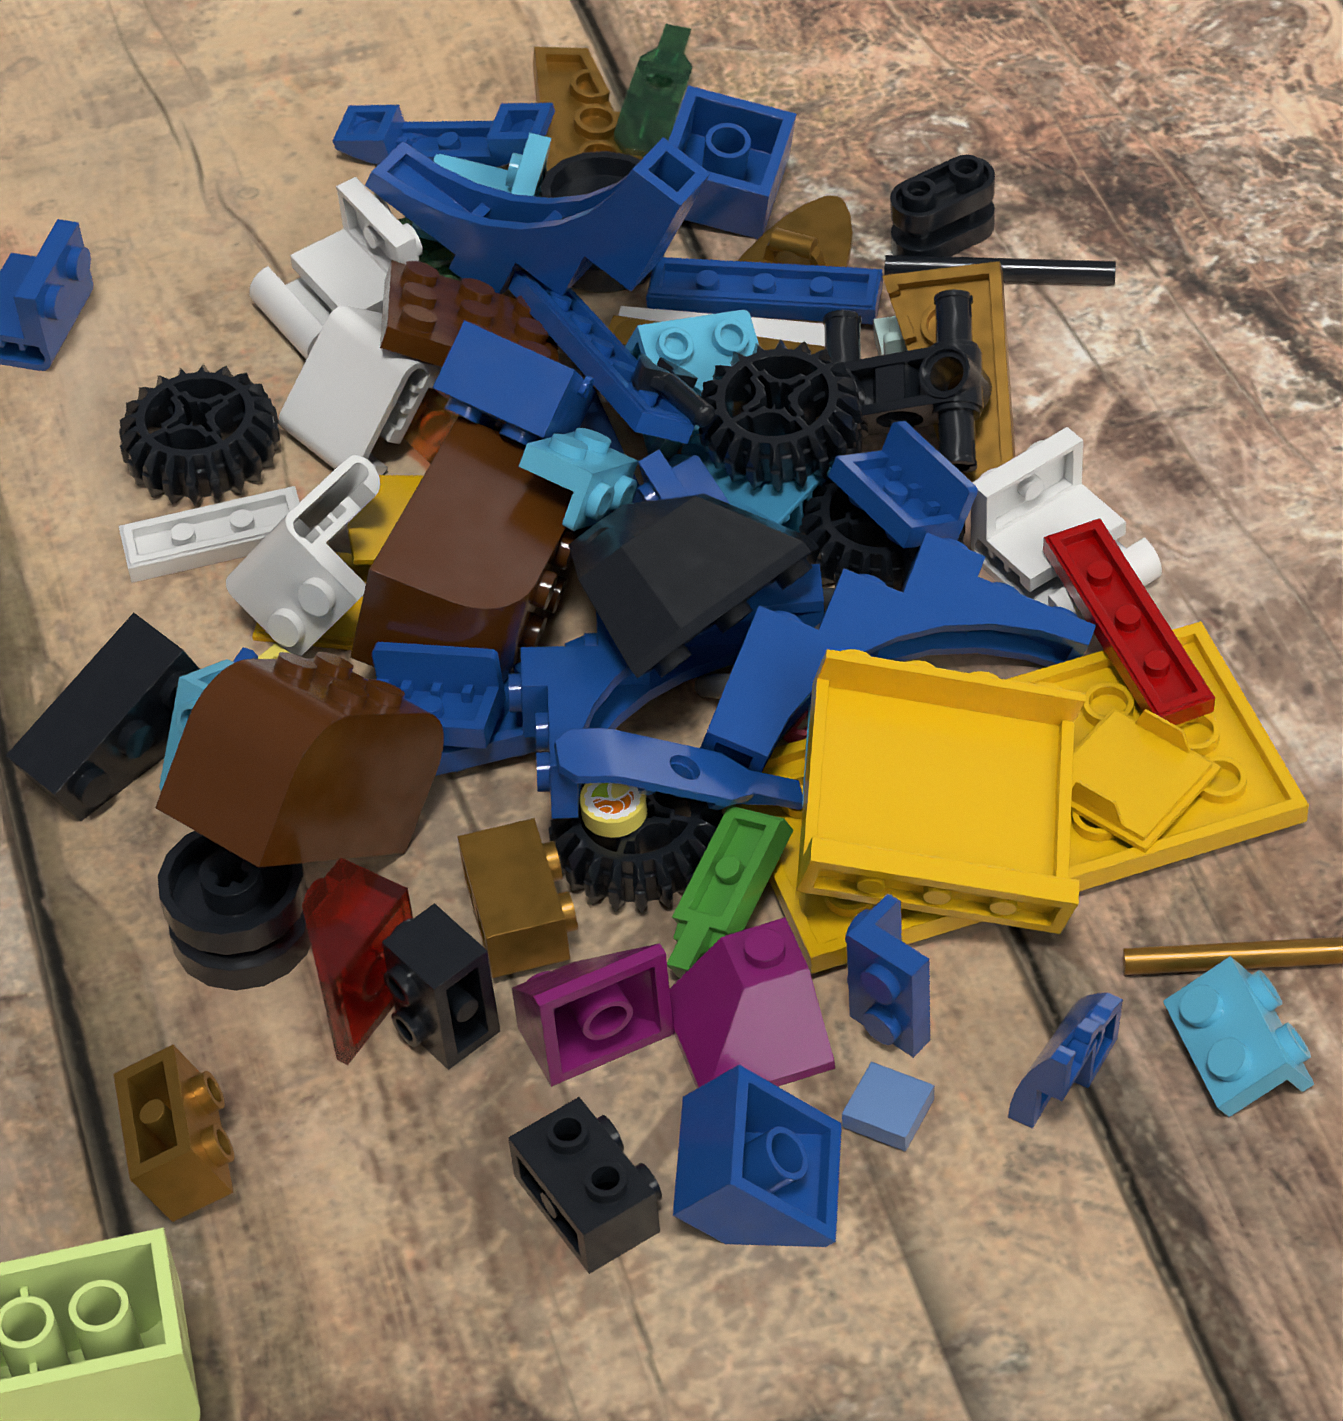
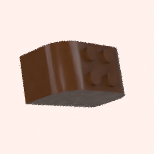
[350,416,579,683]
[155,652,444,867]

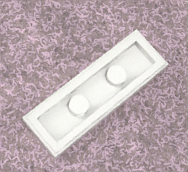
[119,486,299,583]

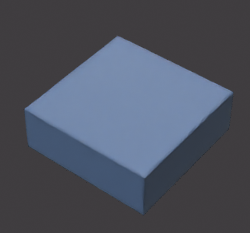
[842,1061,935,1152]

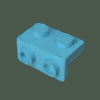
[519,428,638,531]
[1163,956,1314,1117]

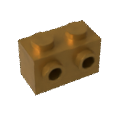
[457,818,578,978]
[113,1044,234,1222]

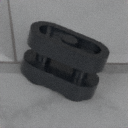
[890,155,995,257]

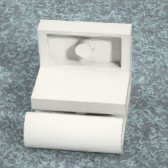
[249,177,423,360]
[278,305,442,475]
[971,427,1162,621]
[226,455,380,656]

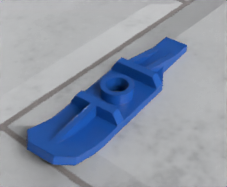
[554,728,803,810]

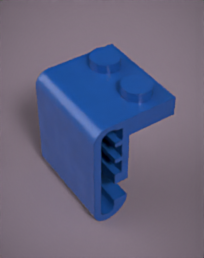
[0,219,94,371]

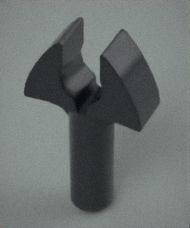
[631,353,715,427]

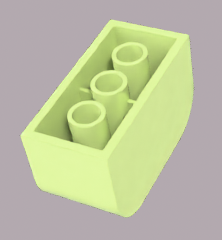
[0,1227,200,1421]

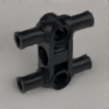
[817,289,992,474]

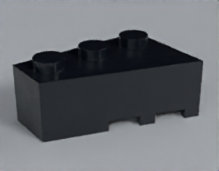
[5,612,200,821]

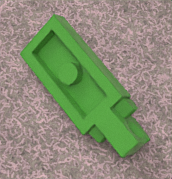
[667,806,793,979]

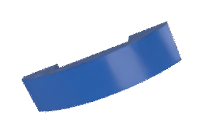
[333,103,555,167]

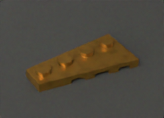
[533,47,643,175]
[882,261,1015,482]

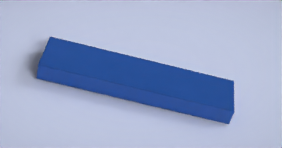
[646,257,883,324]

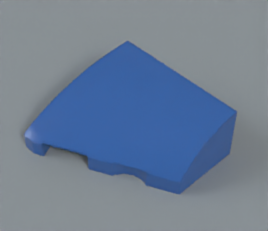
[1008,992,1123,1128]

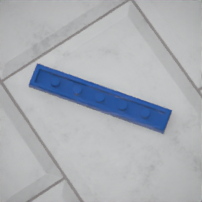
[508,270,695,444]

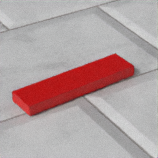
[1043,518,1216,725]

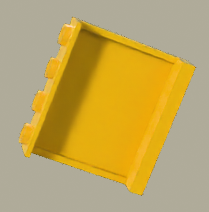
[796,649,1086,934]

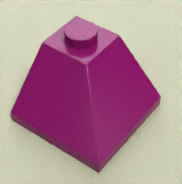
[670,917,835,1088]
[512,943,674,1087]

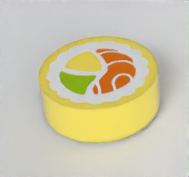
[580,783,647,838]

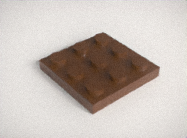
[380,260,559,367]

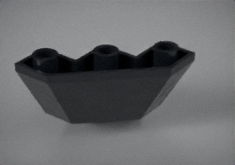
[569,493,819,678]

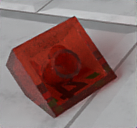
[302,857,413,1065]

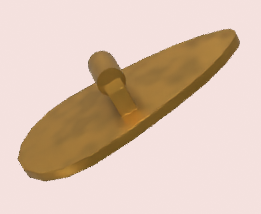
[738,195,853,323]

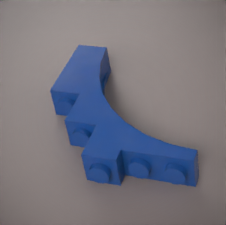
[365,138,711,296]
[700,532,1096,772]
[508,564,824,819]

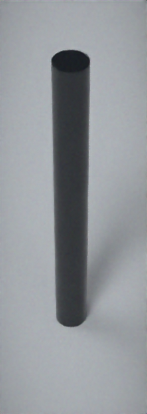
[885,255,1116,284]

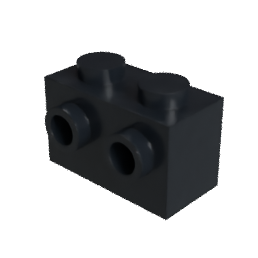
[381,903,500,1070]
[508,1097,662,1274]

